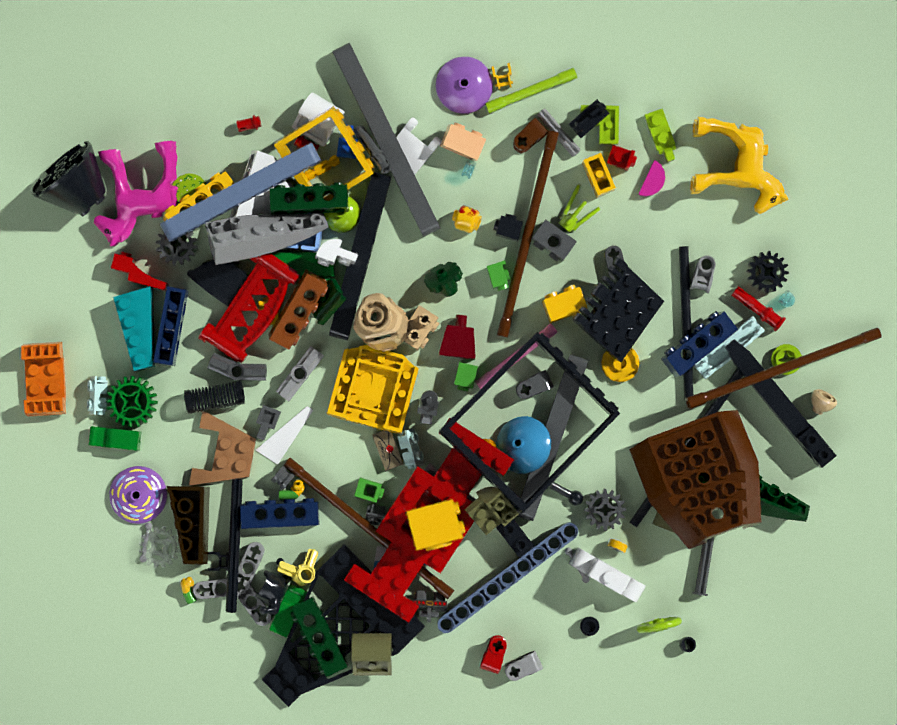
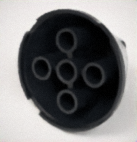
[31,141,106,217]

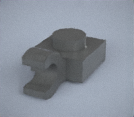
[256,405,281,440]

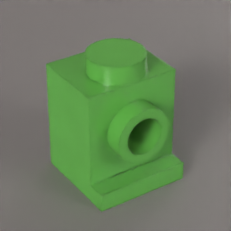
[486,260,510,291]
[354,477,385,503]

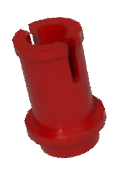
[236,115,262,133]
[294,135,319,151]

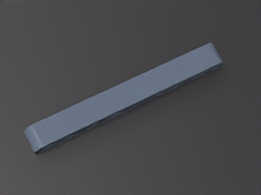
[160,143,321,242]
[437,522,578,633]

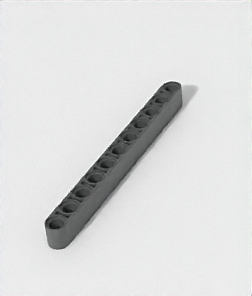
[332,43,441,237]

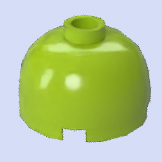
[323,196,361,233]

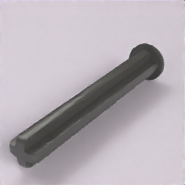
[692,537,714,596]

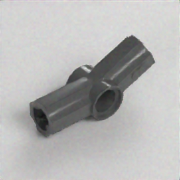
[207,353,267,381]

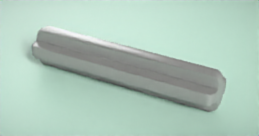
[538,109,580,157]

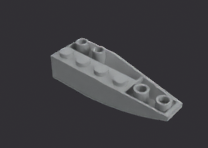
[205,213,328,265]

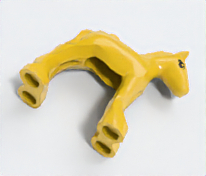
[690,117,789,214]

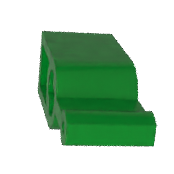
[88,426,142,451]
[269,583,308,638]

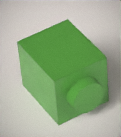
[454,362,478,392]

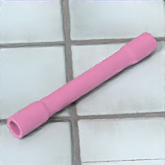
[475,323,558,389]

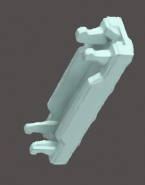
[694,316,765,379]

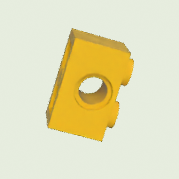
[582,153,616,198]

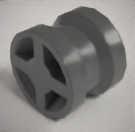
[271,466,295,490]

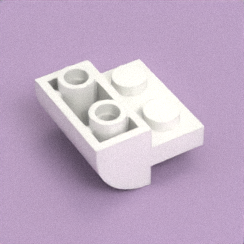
[292,92,345,147]
[315,239,358,267]

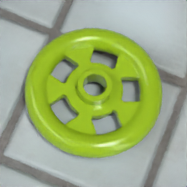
[636,617,682,633]

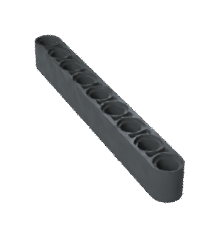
[516,354,588,521]

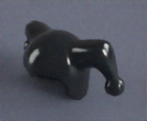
[256,558,292,615]

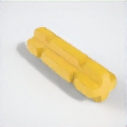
[304,155,340,181]

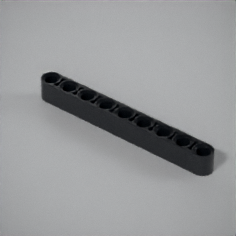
[329,172,391,341]

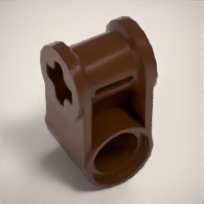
[513,118,548,153]

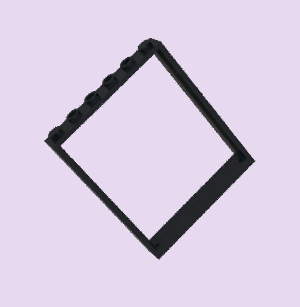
[439,332,620,514]

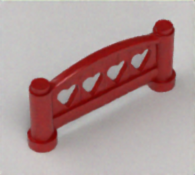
[199,253,300,364]

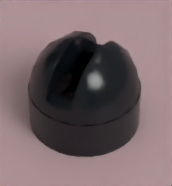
[679,637,696,652]

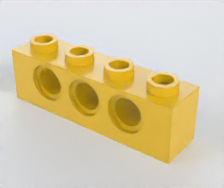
[163,171,235,221]

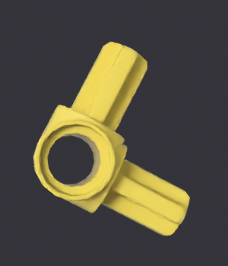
[277,549,318,587]

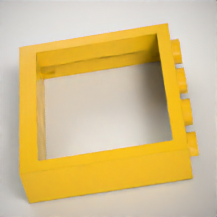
[274,106,375,202]

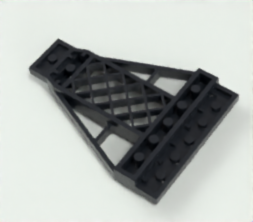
[262,544,425,707]

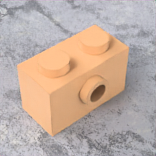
[440,122,486,161]

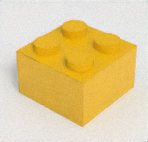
[542,285,588,323]

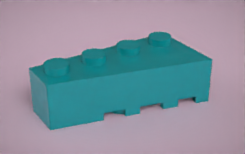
[113,287,155,372]

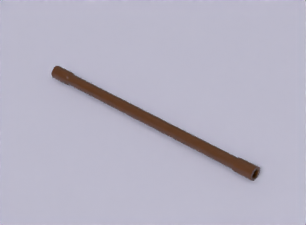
[497,130,559,338]
[685,327,882,409]
[284,457,455,600]

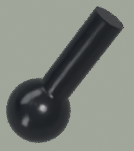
[549,482,583,506]

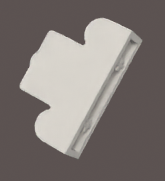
[229,150,292,218]
[569,547,646,603]

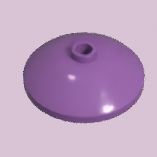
[436,57,493,114]

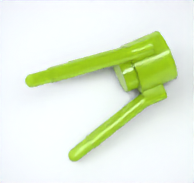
[558,185,600,233]

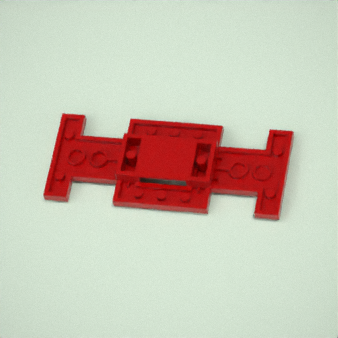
[344,418,514,622]

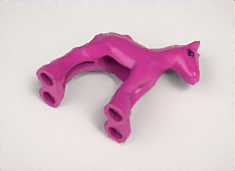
[93,141,178,247]

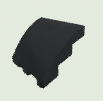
[187,259,250,307]

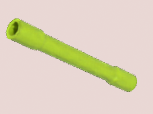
[485,68,578,113]

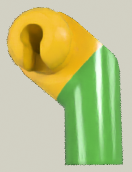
[279,480,305,500]
[180,577,197,605]

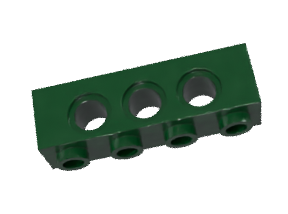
[269,182,349,214]
[290,596,348,677]

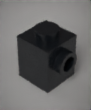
[493,214,523,242]

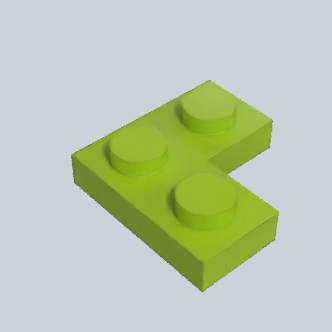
[580,105,619,145]

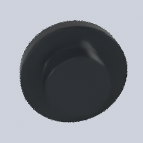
[580,616,599,636]

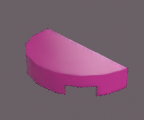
[638,160,665,197]

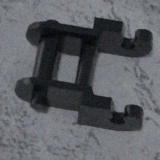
[207,552,228,571]

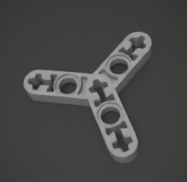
[193,542,272,626]

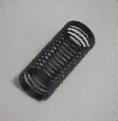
[184,381,245,414]

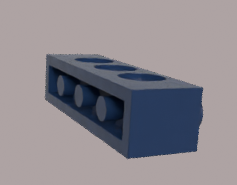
[153,286,189,366]
[661,311,738,377]
[240,498,320,529]

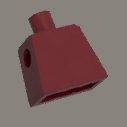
[439,315,476,359]

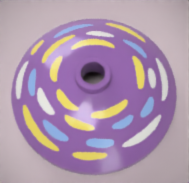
[109,466,167,524]

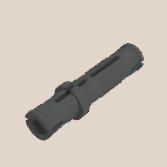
[354,125,392,174]

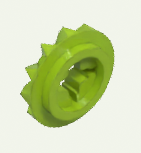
[771,344,802,375]

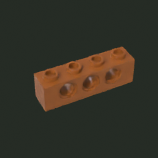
[268,269,328,350]

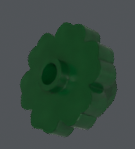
[424,262,463,297]

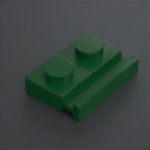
[312,278,346,326]

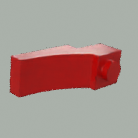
[111,251,169,291]

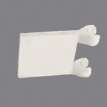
[396,117,441,175]

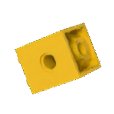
[407,499,466,551]

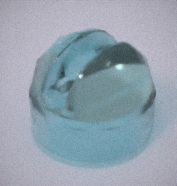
[778,290,795,307]

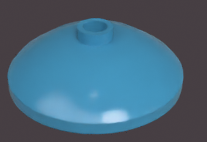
[496,416,551,474]

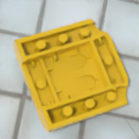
[327,345,419,434]

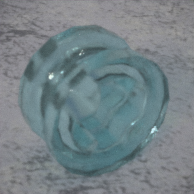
[461,160,476,179]

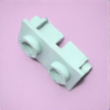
[87,376,108,415]
[397,428,424,469]

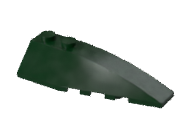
[698,474,810,522]

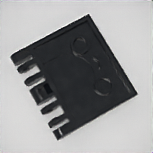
[572,257,664,362]

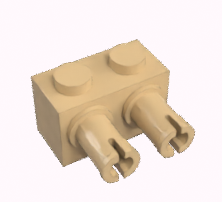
[404,305,440,350]

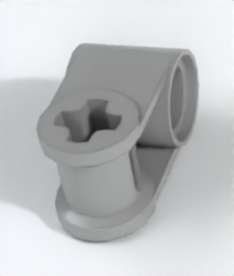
[690,255,716,294]
[505,651,543,681]

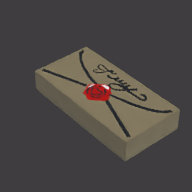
[372,431,403,471]

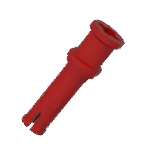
[731,286,786,332]

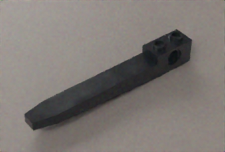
[725,339,837,468]

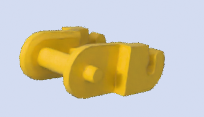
[491,63,513,90]

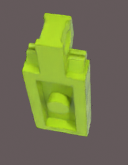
[644,108,676,163]

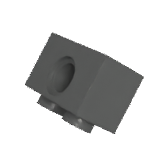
[532,219,577,262]

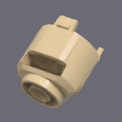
[353,293,409,352]

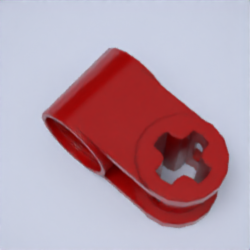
[480,635,507,674]

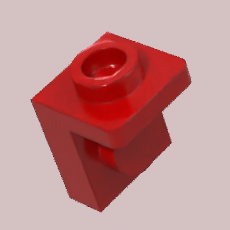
[606,145,637,171]

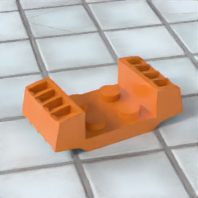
[21,342,66,417]

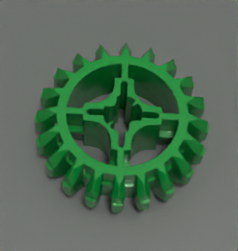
[106,376,158,428]

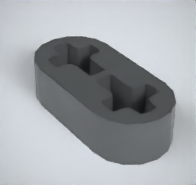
[605,245,624,281]

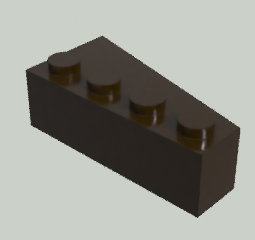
[167,486,210,565]

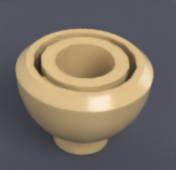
[811,389,837,415]

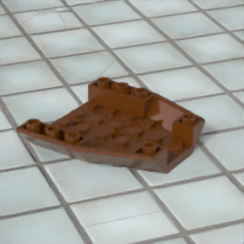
[629,410,761,549]

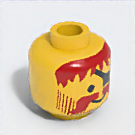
[452,205,482,233]

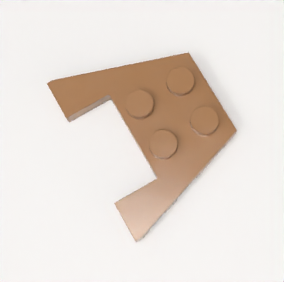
[189,411,256,485]

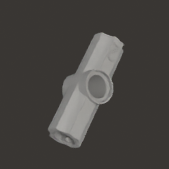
[276,346,324,401]

